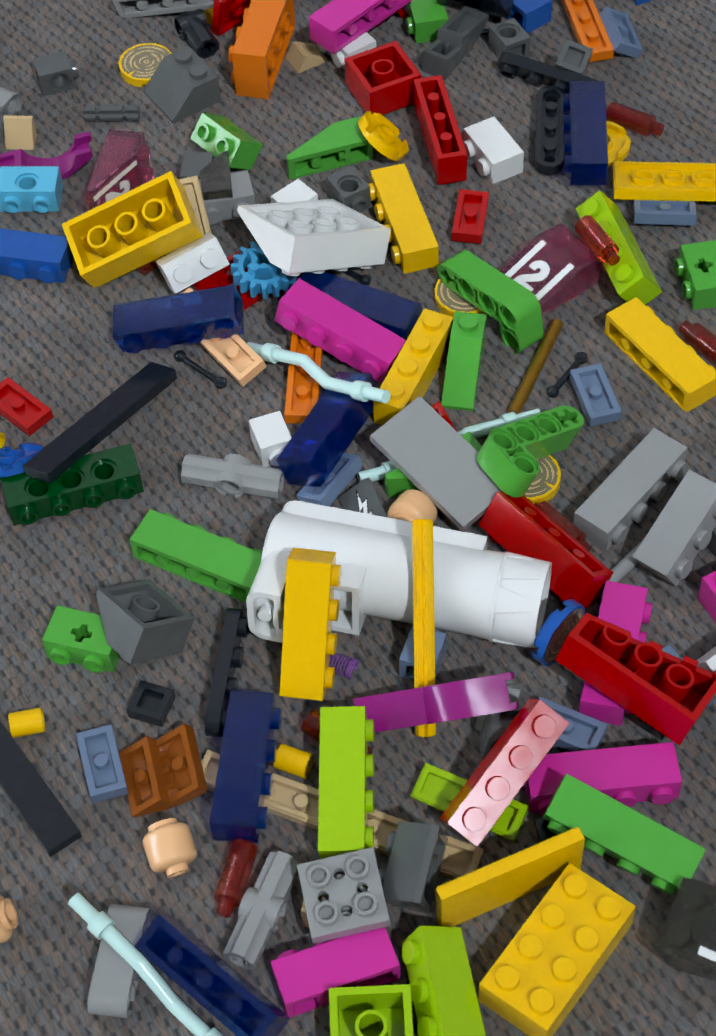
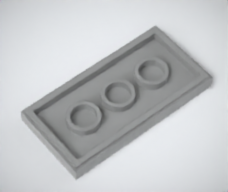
[370,396,502,532]

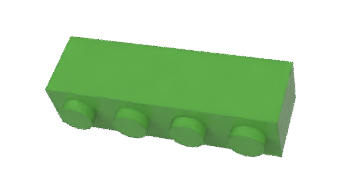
[130,509,262,603]
[542,773,706,895]

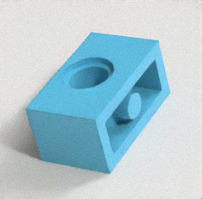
[0,166,63,213]

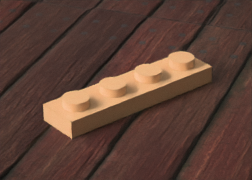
[166,287,267,387]

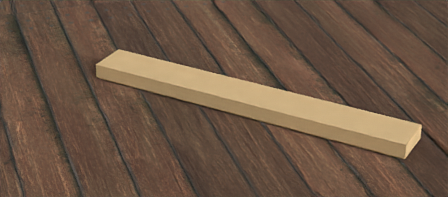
[201,750,484,880]

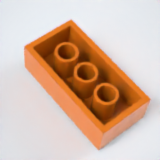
[228,0,296,99]

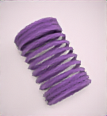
[330,653,359,679]

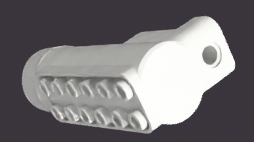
[246,501,552,648]

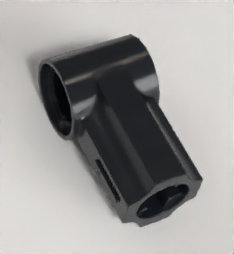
[174,8,219,59]

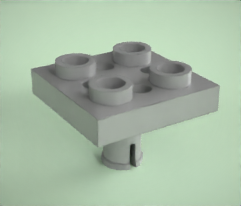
[297,847,391,944]

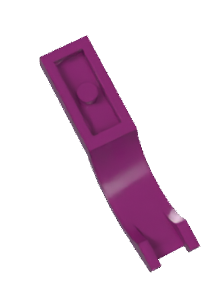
[0,131,93,179]
[353,672,520,732]

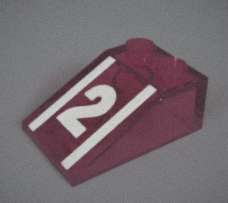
[86,129,154,210]
[500,223,603,315]

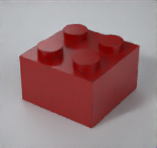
[345,41,422,115]

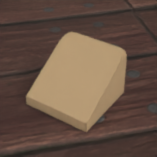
[285,41,327,73]
[3,115,37,150]

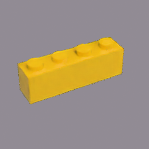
[368,163,439,274]
[604,297,716,413]
[373,308,454,425]
[280,547,342,701]

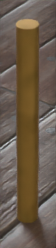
[507,319,563,414]

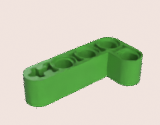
[437,250,544,354]
[476,405,584,498]

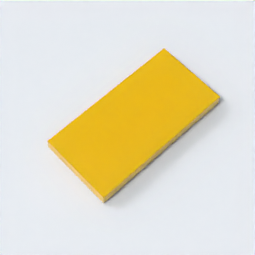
[612,161,716,202]
[436,827,585,927]

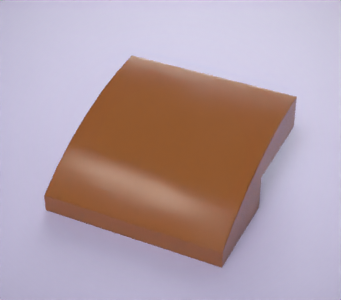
[119,723,208,818]

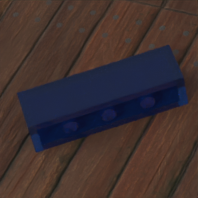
[563,81,608,185]
[300,272,422,340]
[113,285,244,353]
[276,372,377,487]
[209,690,282,844]
[134,914,291,1036]

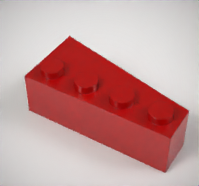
[555,613,716,745]

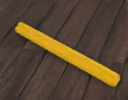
[412,519,436,737]

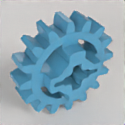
[231,241,297,299]

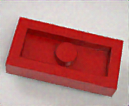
[452,189,489,244]
[0,377,53,437]

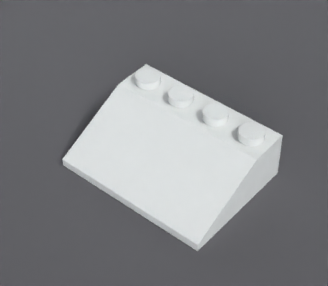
[237,199,391,276]

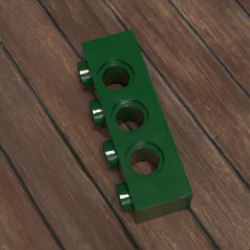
[1,443,144,526]

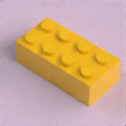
[62,171,203,288]
[478,863,636,1036]

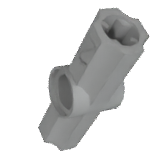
[181,453,285,499]
[223,851,300,970]

